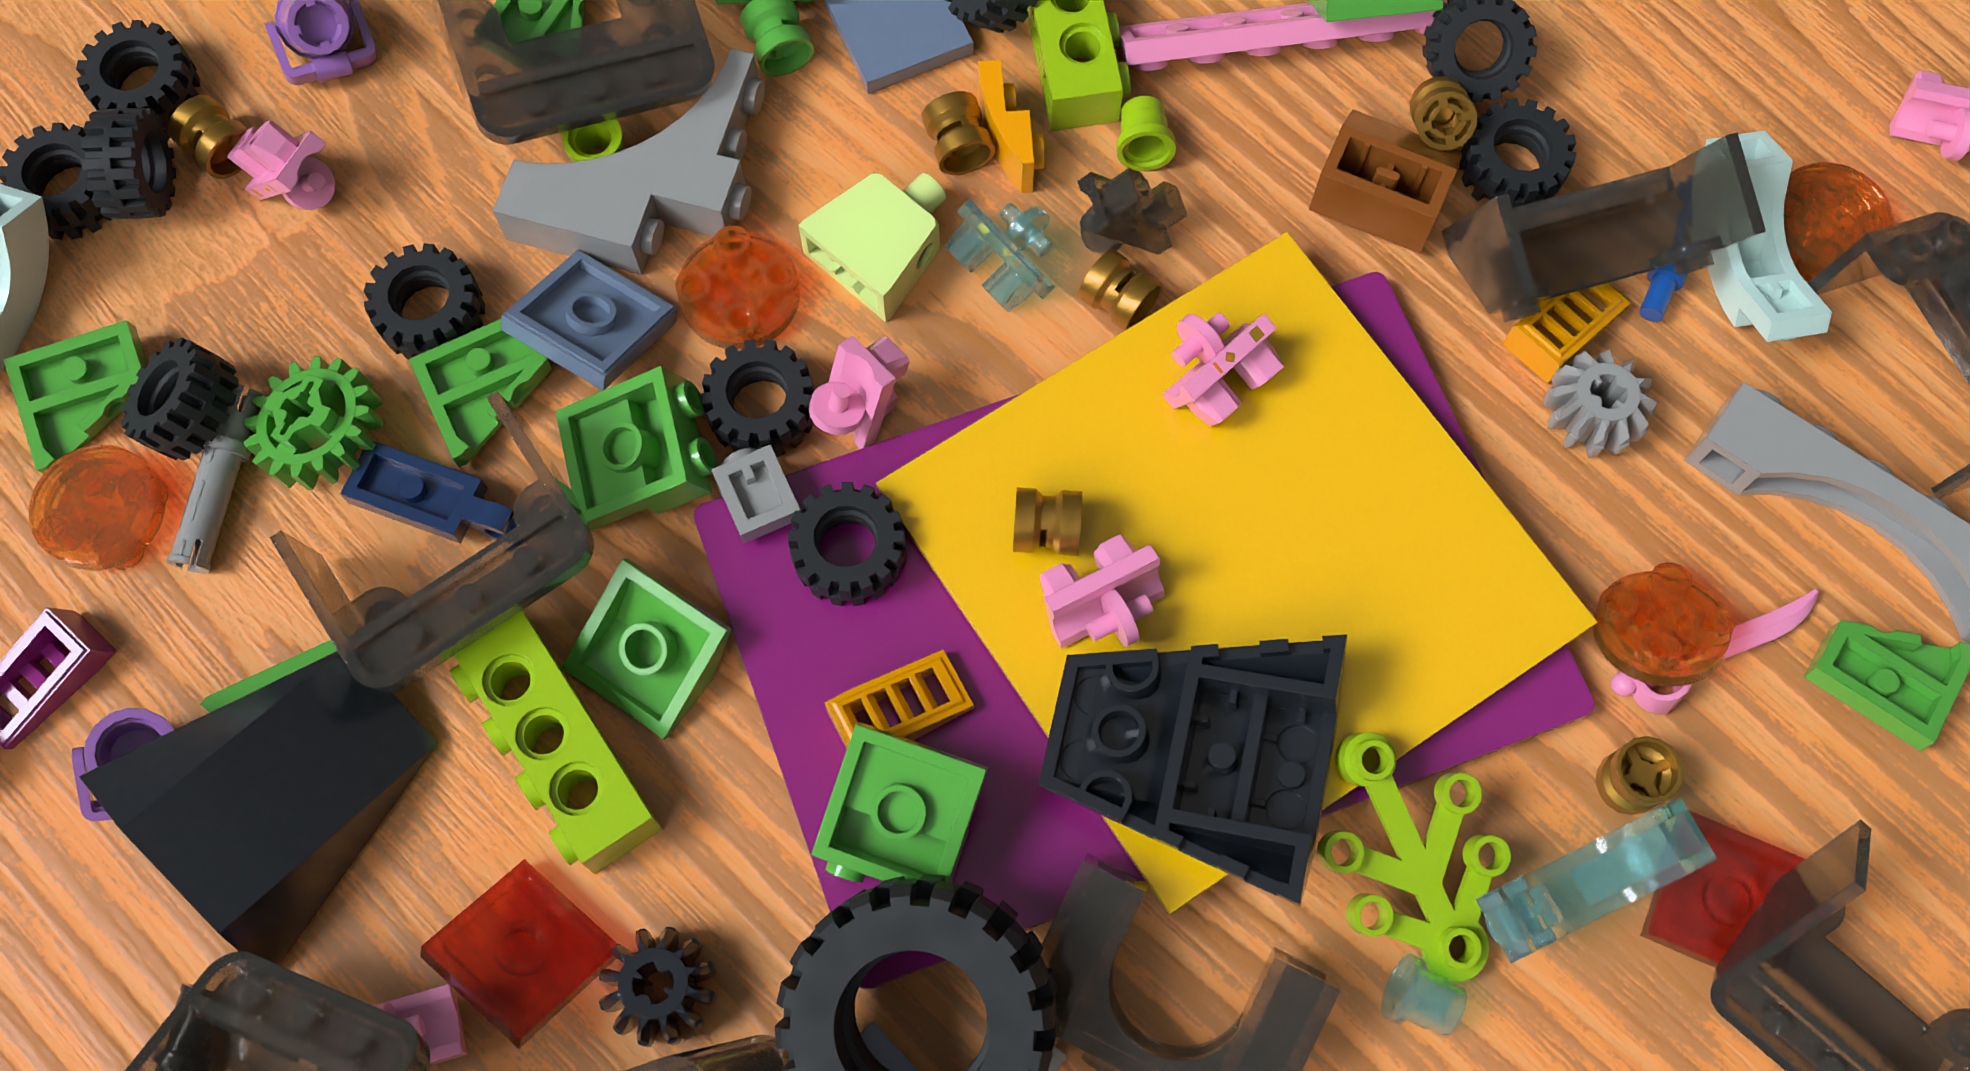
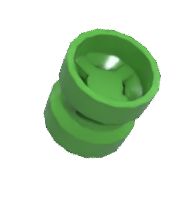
[740,0,814,76]

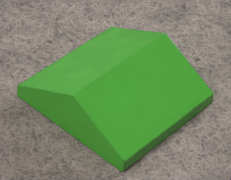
[561,558,731,739]

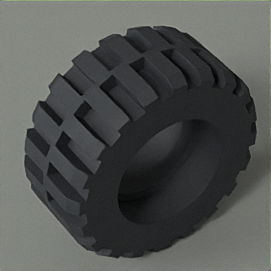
[775,874,1060,1071]

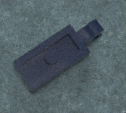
[340,441,523,546]

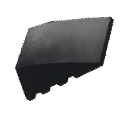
[1038,634,1347,907]
[79,645,438,978]

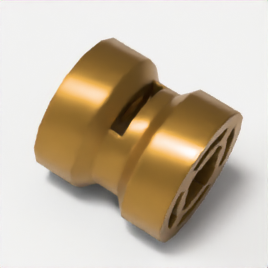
[1410,76,1477,151]
[921,91,995,175]
[168,95,248,179]
[1078,248,1163,331]
[1013,487,1082,556]
[1595,736,1684,815]

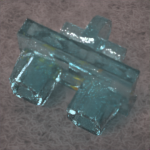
[945,198,1056,312]

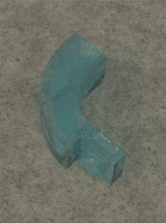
[1476,798,1717,963]

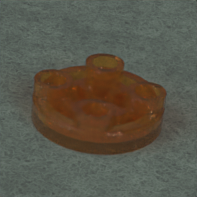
[1784,162,1894,284]
[675,225,800,350]
[29,445,169,571]
[1593,562,1735,687]

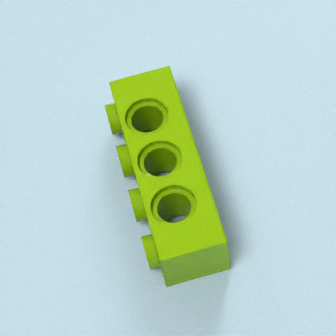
[1027,0,1131,132]
[447,602,663,874]

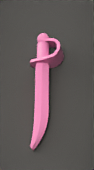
[1611,589,1819,715]

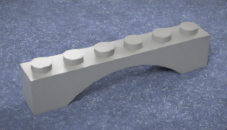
[1684,382,1970,644]

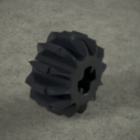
[599,927,717,1047]

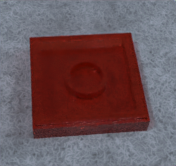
[1640,810,1816,991]
[420,859,618,1049]

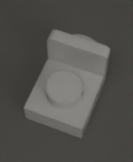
[711,445,801,543]

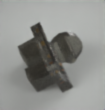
[1077,168,1187,255]

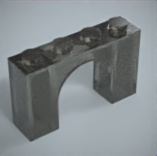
[1041,853,1341,1071]

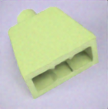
[798,173,946,322]

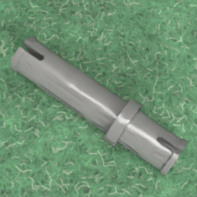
[167,384,262,574]

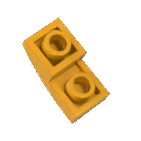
[978,60,1045,193]

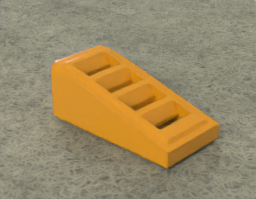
[1502,264,1630,384]
[824,649,974,749]

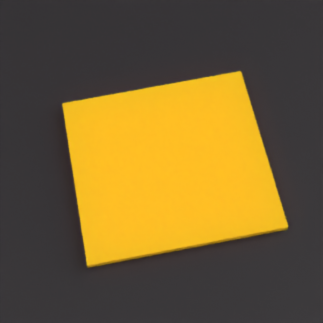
[876,232,1597,915]

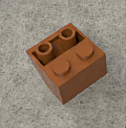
[1309,109,1463,254]

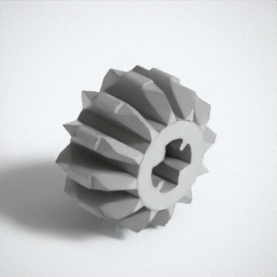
[1543,349,1657,458]

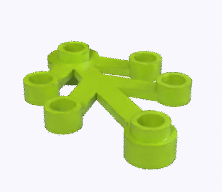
[1317,733,1511,982]

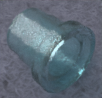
[1381,954,1467,1036]

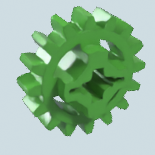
[244,356,384,490]

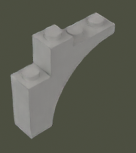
[493,48,765,275]

